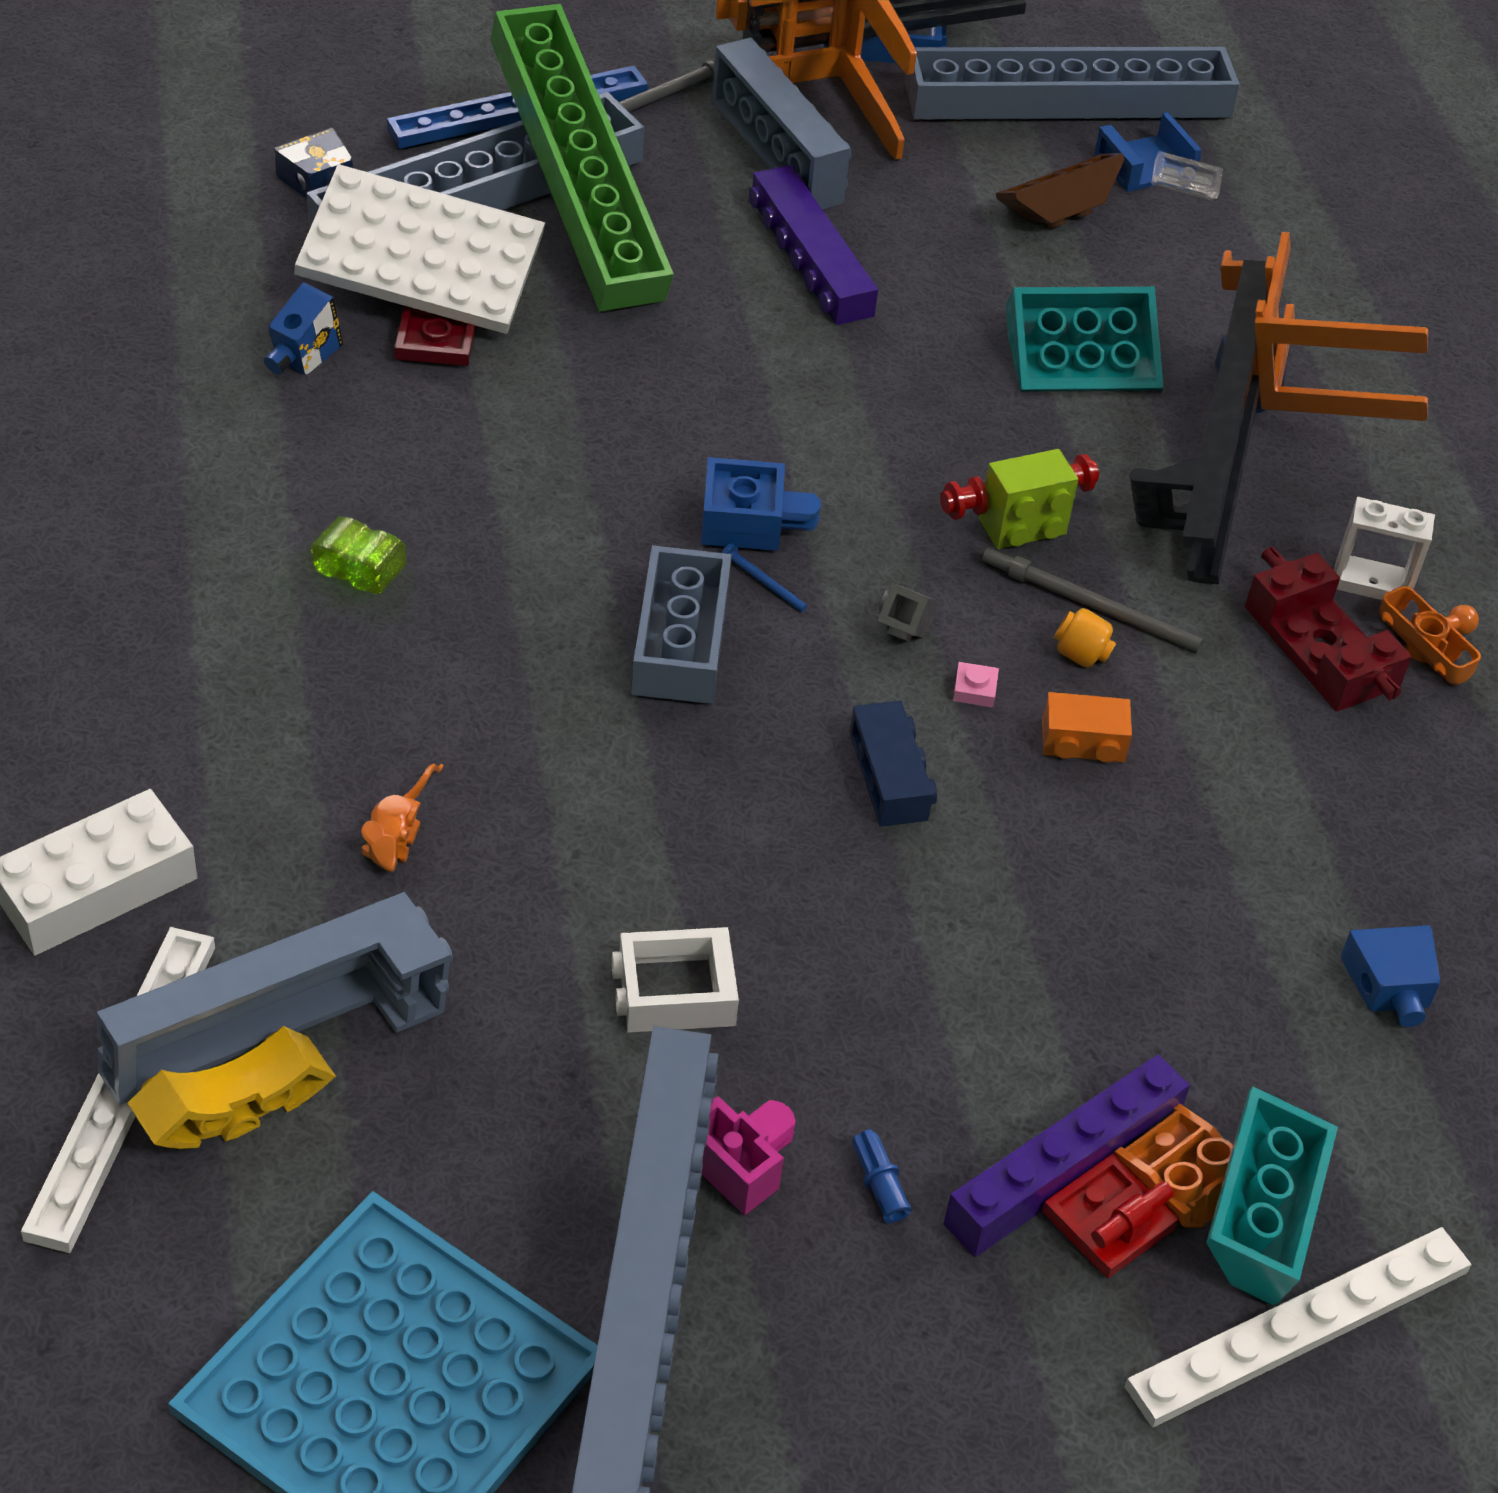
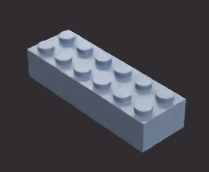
[712,37,851,210]

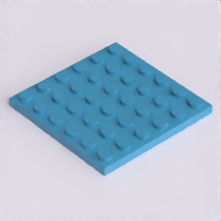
[168,1191,598,1493]

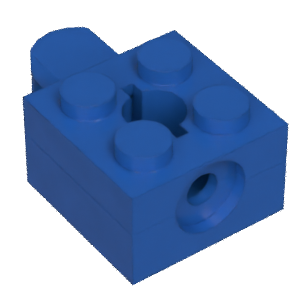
[701,457,821,551]

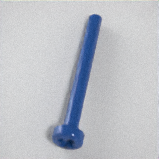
[722,543,807,613]

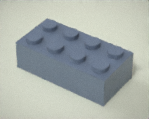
[632,545,732,704]

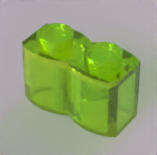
[311,516,407,594]

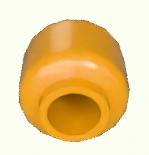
[1053,608,1116,668]

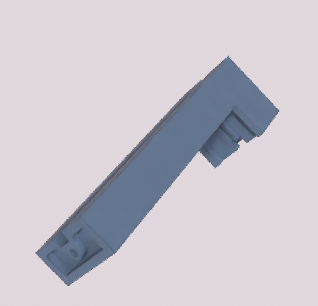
[97,892,453,1106]

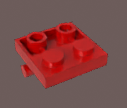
[1042,1153,1179,1279]

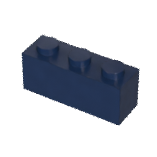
[849,700,937,827]

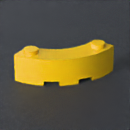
[127,1026,336,1149]

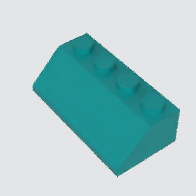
[1206,1086,1338,1306]

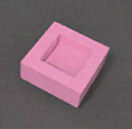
[953,662,999,707]

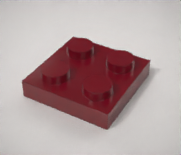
[395,305,477,366]

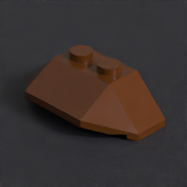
[996,153,1124,228]

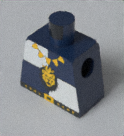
[274,128,353,198]

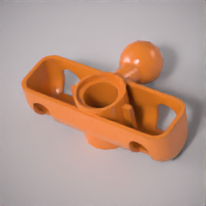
[1379,586,1481,685]

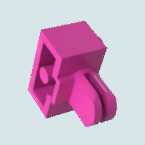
[702,1096,796,1216]

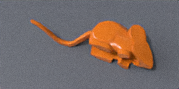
[361,763,444,872]

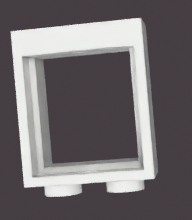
[1334,497,1435,600]
[611,927,739,1033]

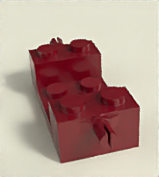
[1245,546,1412,712]

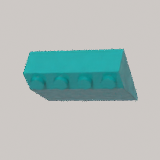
[1005,286,1164,392]

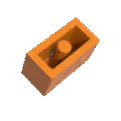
[1042,692,1132,762]

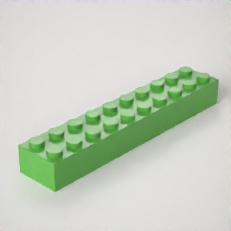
[490,4,674,312]

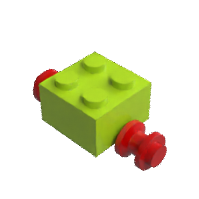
[940,449,1099,549]

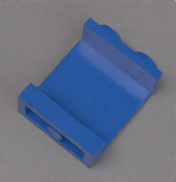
[1094,112,1201,192]

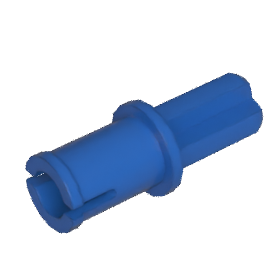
[852,1129,913,1224]

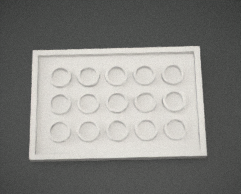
[294,164,545,334]

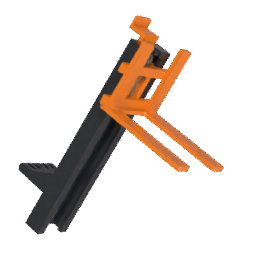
[1129,232,1428,584]

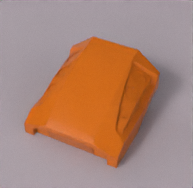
[1115,1104,1233,1228]

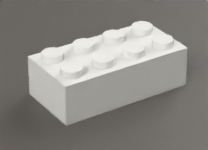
[0,789,197,956]

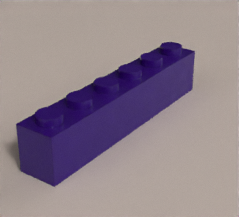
[749,165,878,325]
[943,1054,1190,1257]

